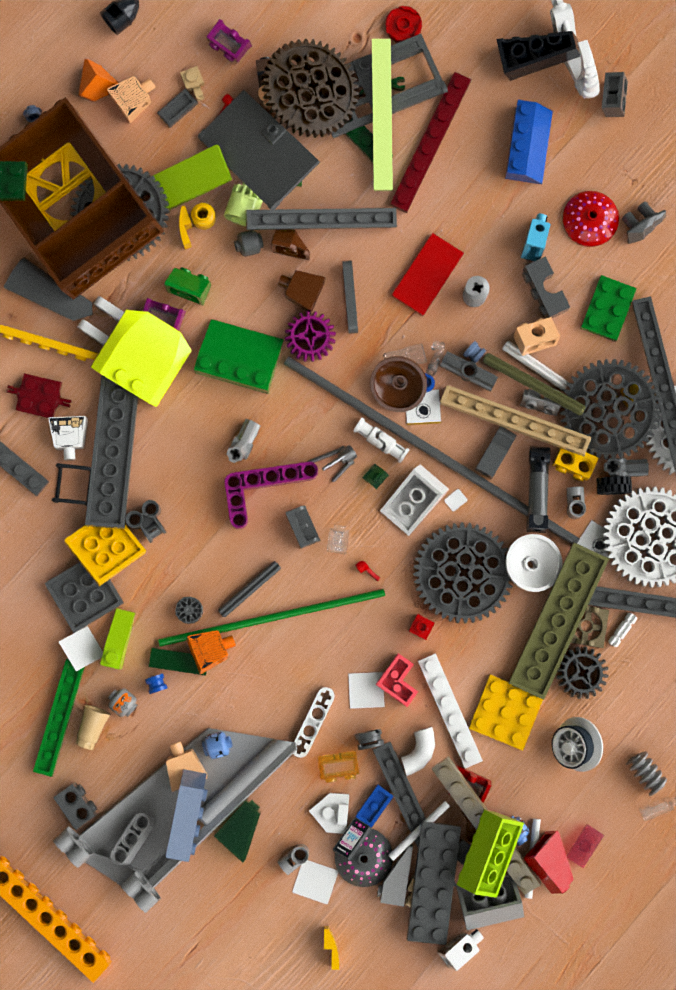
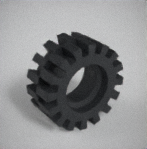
[596,476,632,495]

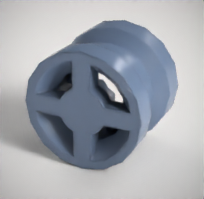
[463,341,487,364]

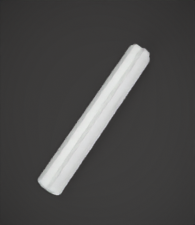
[503,341,569,391]

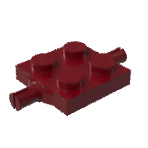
[7,373,72,418]

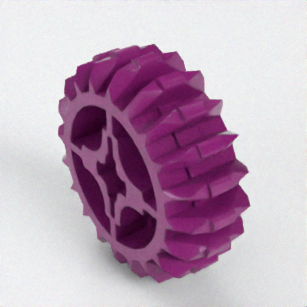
[285,311,336,362]

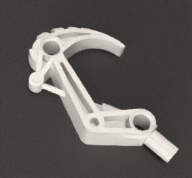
[550,0,600,99]

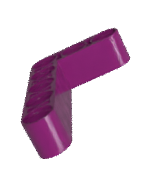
[225,462,318,529]

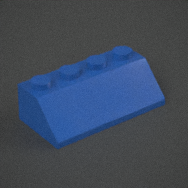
[505,100,553,184]

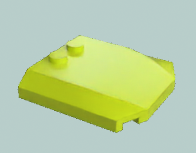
[91,309,192,407]

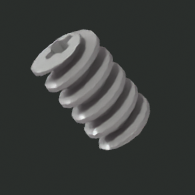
[463,276,490,307]
[626,751,667,796]

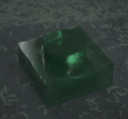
[362,464,389,489]

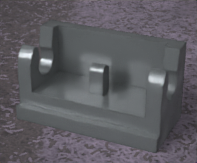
[286,506,320,549]

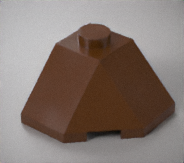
[271,229,310,261]

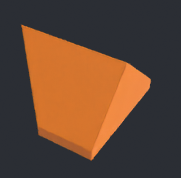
[78,59,118,102]

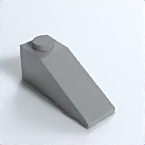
[377,845,413,907]

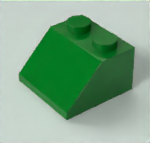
[164,267,211,306]

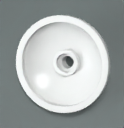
[505,534,563,592]

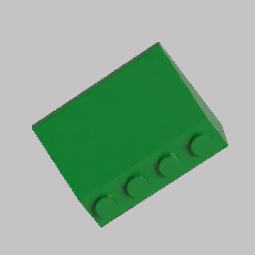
[194,319,284,394]

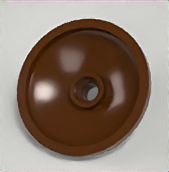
[370,356,427,412]

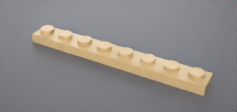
[440,385,591,456]

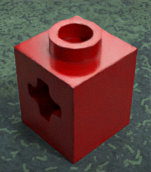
[408,614,435,640]

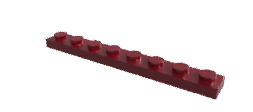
[390,72,472,213]

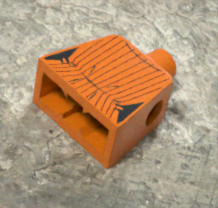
[187,630,236,674]

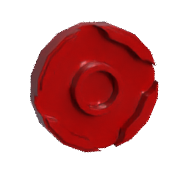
[385,6,422,43]

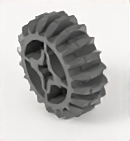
[556,647,609,699]

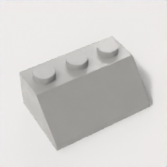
[456,873,524,930]

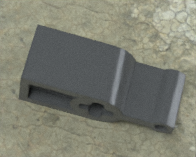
[475,426,517,479]

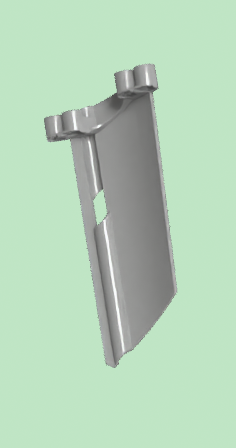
[53,728,297,913]

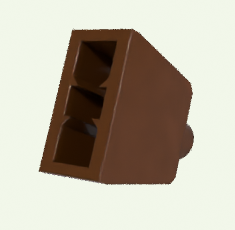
[278,270,325,314]

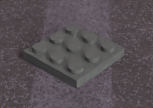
[44,562,124,633]

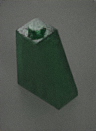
[214,799,261,863]

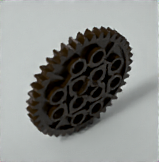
[261,39,359,138]

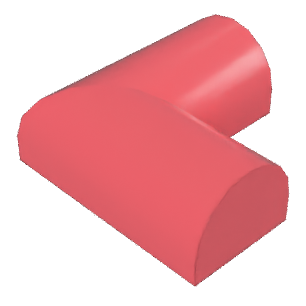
[376,653,418,707]

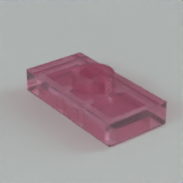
[567,824,604,868]

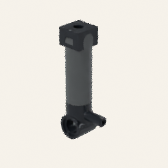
[526,446,551,533]

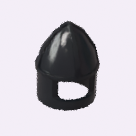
[100,0,139,35]

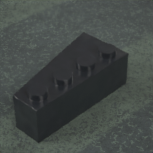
[496,31,580,81]

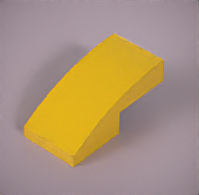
[179,205,193,250]
[324,926,339,970]

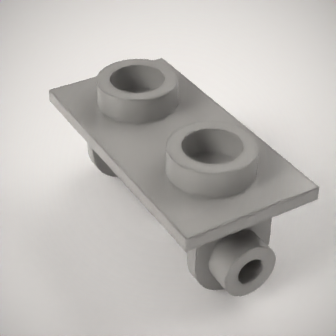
[520,389,561,416]

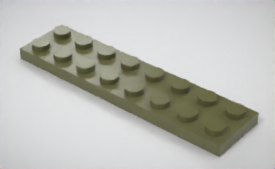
[508,542,609,700]

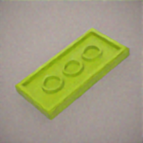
[153,144,232,210]

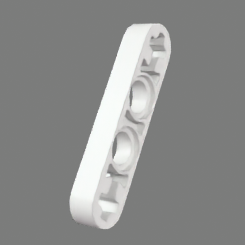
[293,687,335,758]

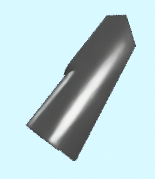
[4,258,93,321]

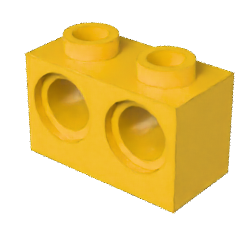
[552,448,599,482]

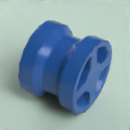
[145,674,168,694]

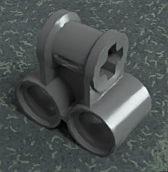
[126,500,167,543]

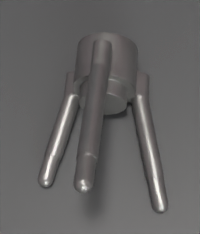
[308,445,357,482]

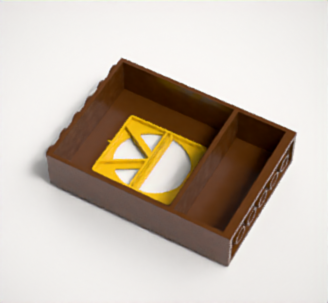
[0,97,164,300]

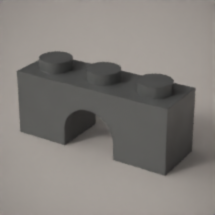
[522,256,570,318]

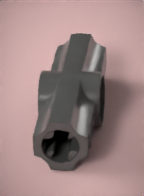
[440,351,498,392]

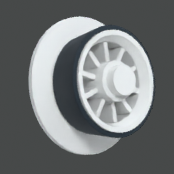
[552,717,603,772]

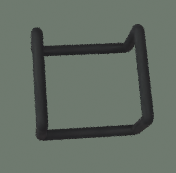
[52,463,91,506]

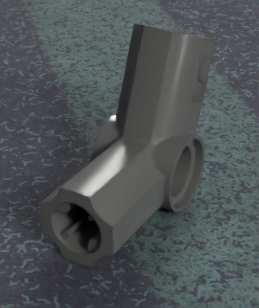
[604,458,649,477]

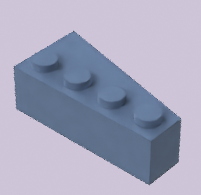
[165,769,208,862]

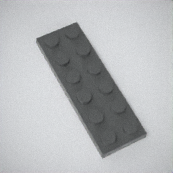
[406,821,461,945]

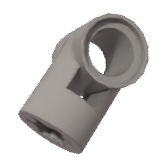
[567,487,586,519]
[277,844,310,875]

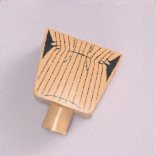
[107,76,155,123]

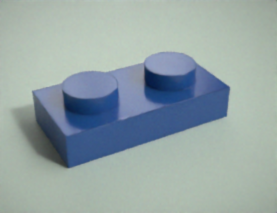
[355,785,394,828]

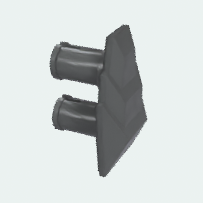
[622,202,666,244]

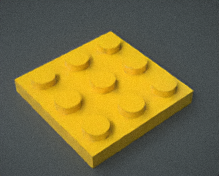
[64,525,146,586]
[469,674,543,751]

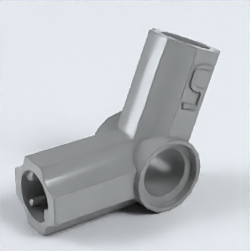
[226,419,261,463]

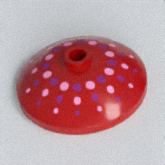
[562,191,619,247]

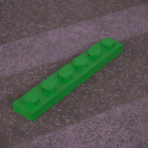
[33,659,85,777]

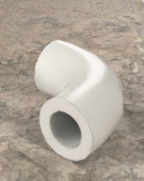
[401,727,435,776]

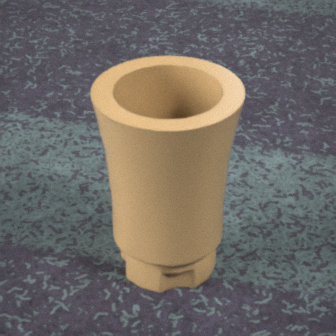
[75,705,111,750]

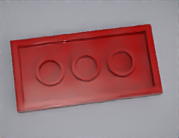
[392,233,464,316]

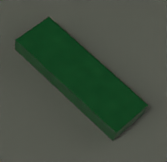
[149,648,207,676]

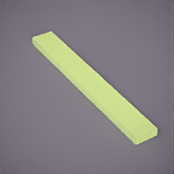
[371,39,393,191]

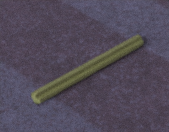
[483,353,586,416]

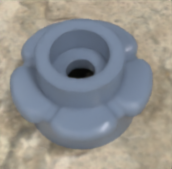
[23,105,42,122]

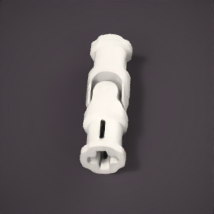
[353,418,409,463]

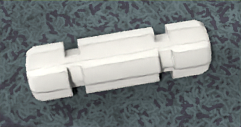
[608,613,637,647]

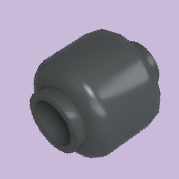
[234,230,263,257]

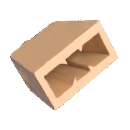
[166,741,208,792]

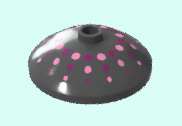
[335,829,393,887]

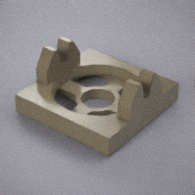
[571,606,609,648]

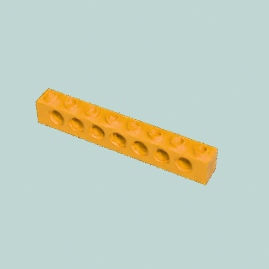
[0,856,112,983]

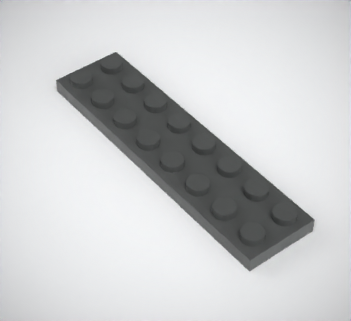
[85,375,139,529]

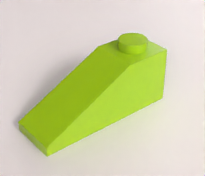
[100,608,135,669]

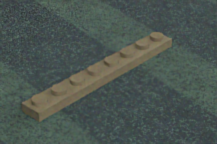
[432,756,541,895]

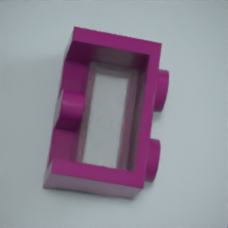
[207,19,252,63]
[143,298,186,331]

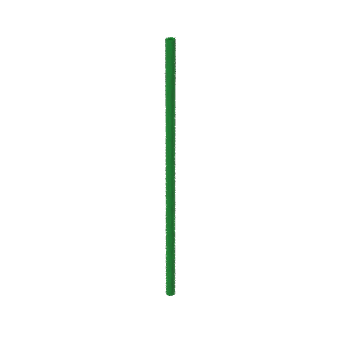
[158,589,385,647]

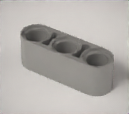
[110,813,155,866]

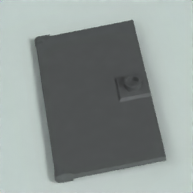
[198,90,320,211]

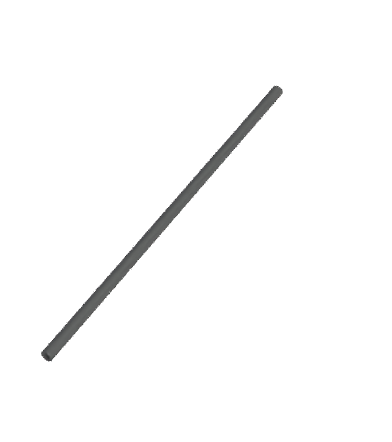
[284,356,580,544]

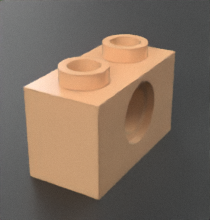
[513,317,560,356]

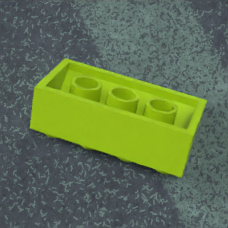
[456,810,524,898]

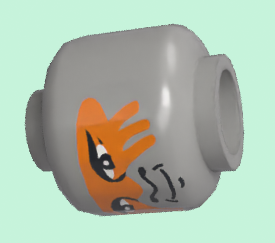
[108,688,138,717]

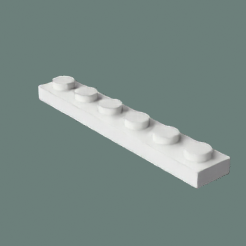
[418,654,483,769]

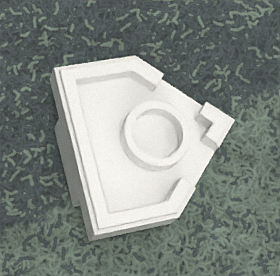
[309,793,349,834]

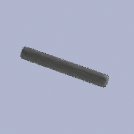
[218,561,281,617]

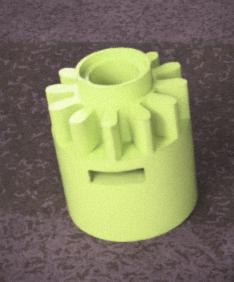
[224,182,263,227]

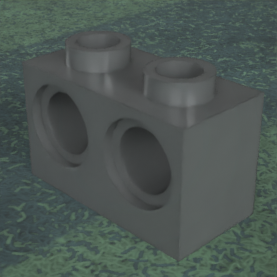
[602,72,628,117]
[53,782,97,830]

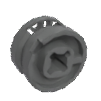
[175,597,203,624]
[355,729,384,750]

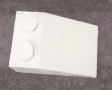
[380,464,449,536]

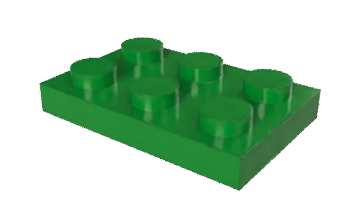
[580,275,637,342]

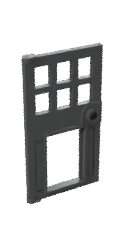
[314,34,448,139]

